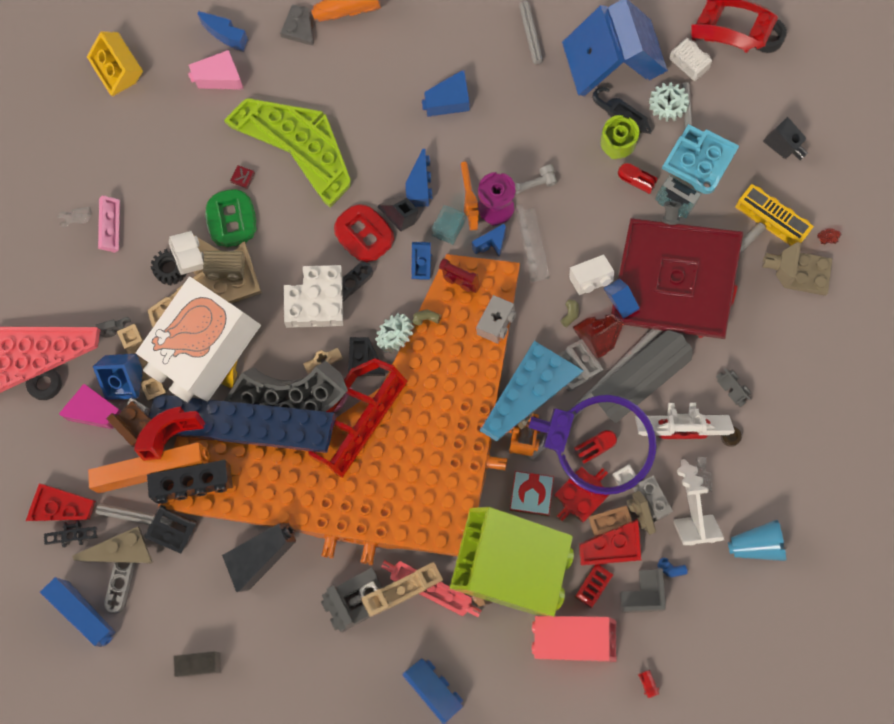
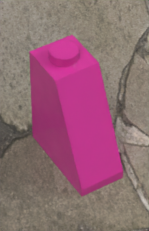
[59,384,121,429]

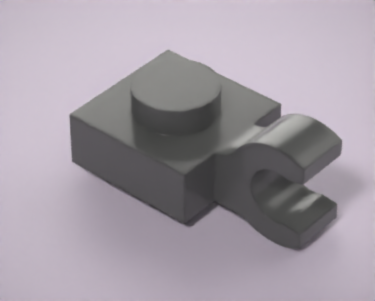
[96,317,131,337]

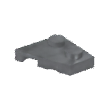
[280,4,313,46]

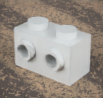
[569,255,614,295]

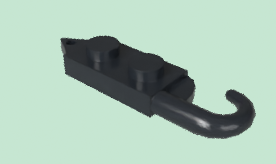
[592,87,652,134]

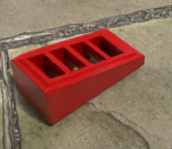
[575,564,613,609]

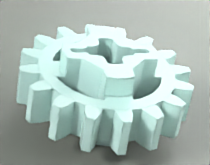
[649,82,689,122]
[375,313,414,353]

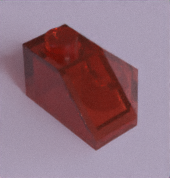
[573,314,623,358]

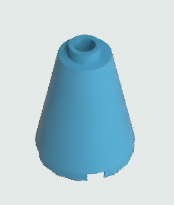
[728,520,786,561]

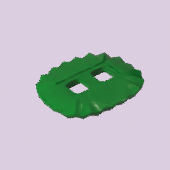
[205,189,257,248]

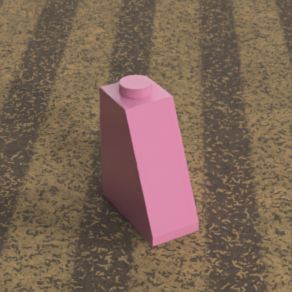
[188,50,243,89]

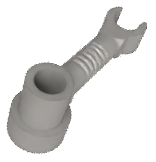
[515,164,557,195]

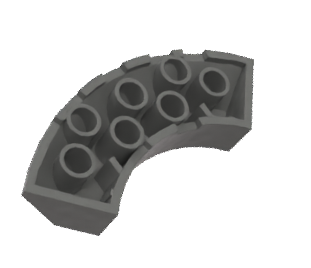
[224,361,347,412]

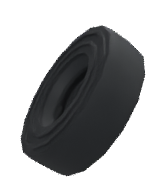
[26,369,62,400]

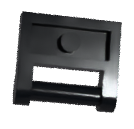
[144,504,197,554]

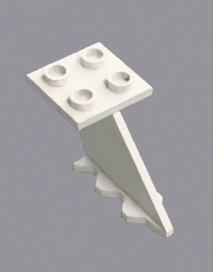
[673,459,724,545]

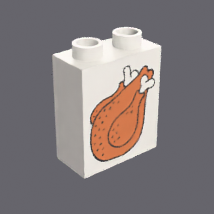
[136,276,261,403]

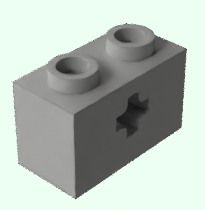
[476,295,516,344]

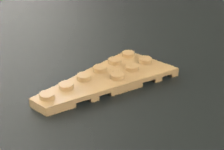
[147,241,262,327]

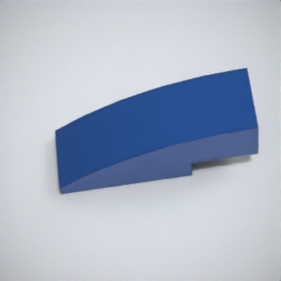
[197,11,248,51]

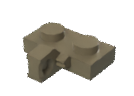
[626,491,656,535]

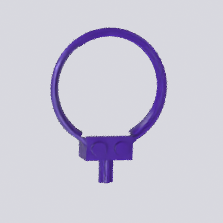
[528,395,657,495]

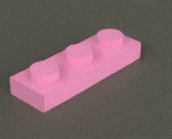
[98,196,120,253]

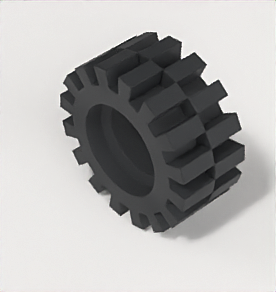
[151,249,186,285]

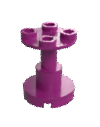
[478,172,516,226]

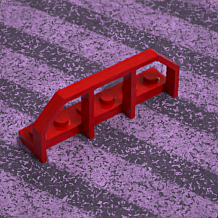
[308,358,408,478]

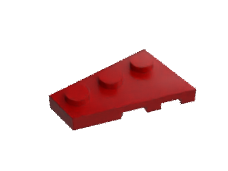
[26,483,96,521]
[579,519,641,566]

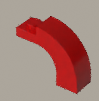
[134,407,205,461]

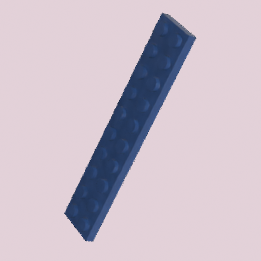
[149,395,336,453]

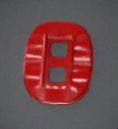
[334,204,394,262]

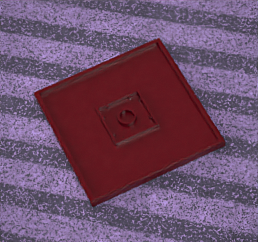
[610,218,743,339]

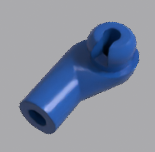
[658,557,688,577]

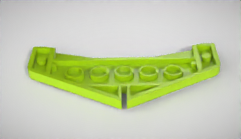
[224,99,351,208]

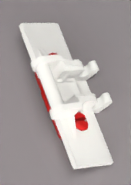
[635,403,734,439]

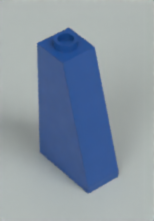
[40,577,116,647]

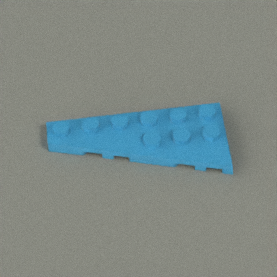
[480,341,584,441]

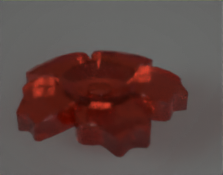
[817,228,842,245]

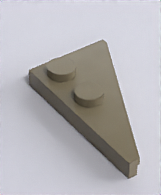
[72,526,153,564]

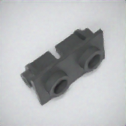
[716,368,752,407]

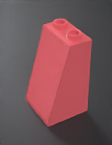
[532,616,616,662]

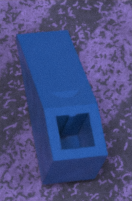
[405,148,432,207]

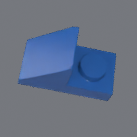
[472,224,506,257]
[412,242,432,280]

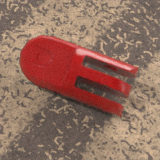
[618,163,658,194]
[574,430,617,464]

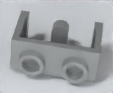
[633,476,673,522]

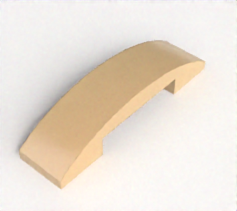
[117,324,166,401]
[361,562,443,617]

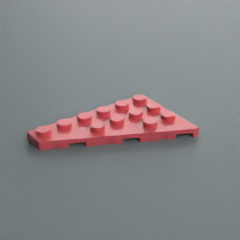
[0,327,101,393]

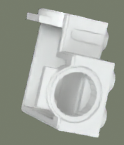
[284,265,343,328]

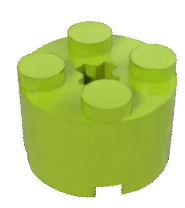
[600,115,639,159]

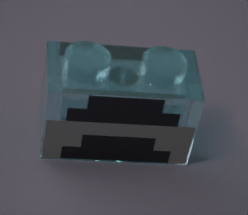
[655,175,701,219]

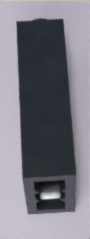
[222,523,296,593]

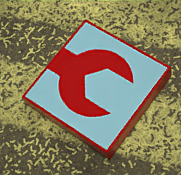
[510,471,554,516]

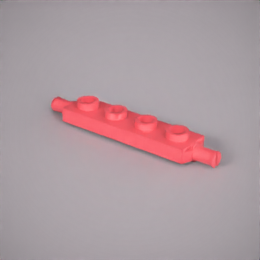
[381,560,482,618]

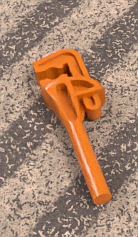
[460,162,479,231]

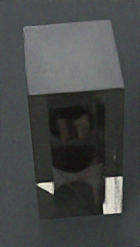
[174,651,221,678]

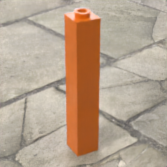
[88,442,210,494]

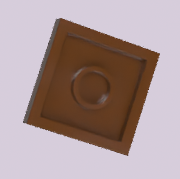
[106,401,152,447]

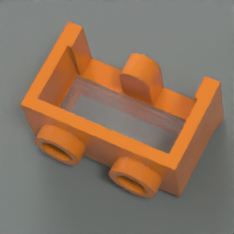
[509,414,541,456]

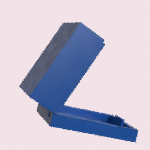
[562,0,668,96]

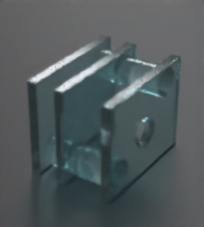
[432,205,465,245]

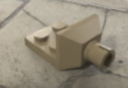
[762,242,832,296]

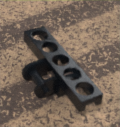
[44,520,98,548]

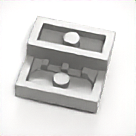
[557,339,604,392]

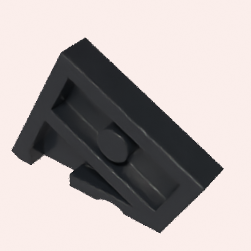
[348,337,385,376]

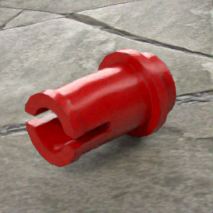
[638,670,660,698]

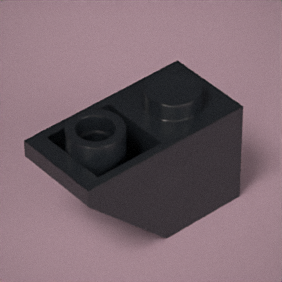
[378,198,418,232]

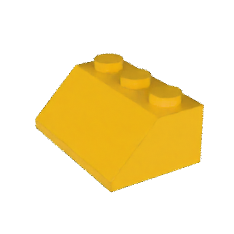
[87,31,143,96]

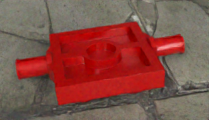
[554,466,609,523]

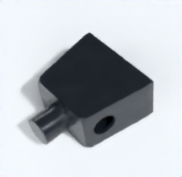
[763,117,808,161]

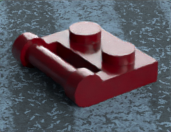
[439,258,480,293]

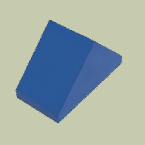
[603,278,639,319]

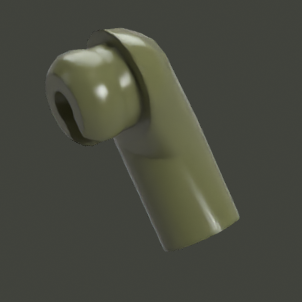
[560,299,579,328]
[412,310,442,325]

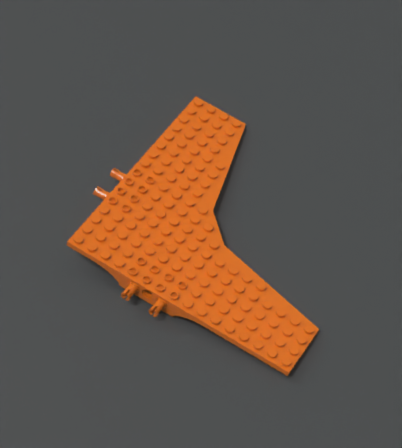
[158,254,520,565]

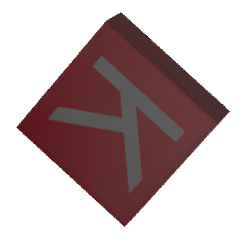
[230,165,255,189]

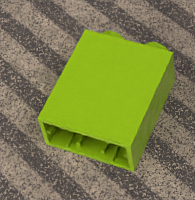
[450,507,574,617]

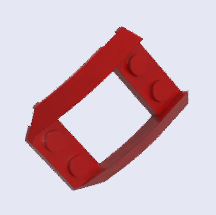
[691,0,778,53]

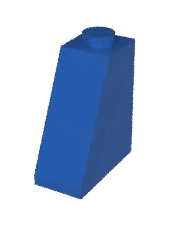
[421,71,470,117]

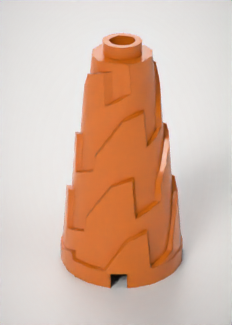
[311,0,381,22]

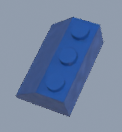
[402,658,463,724]

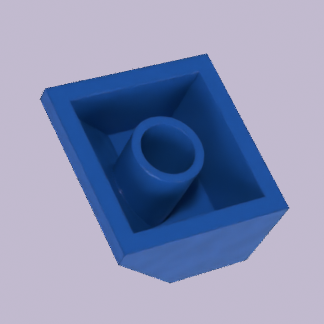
[92,354,143,400]

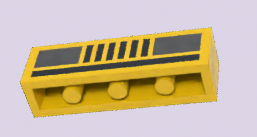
[735,184,814,246]

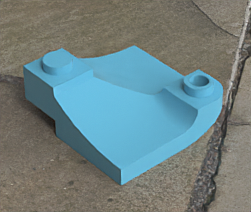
[662,124,739,194]

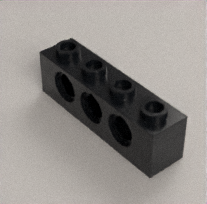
[147,460,233,504]

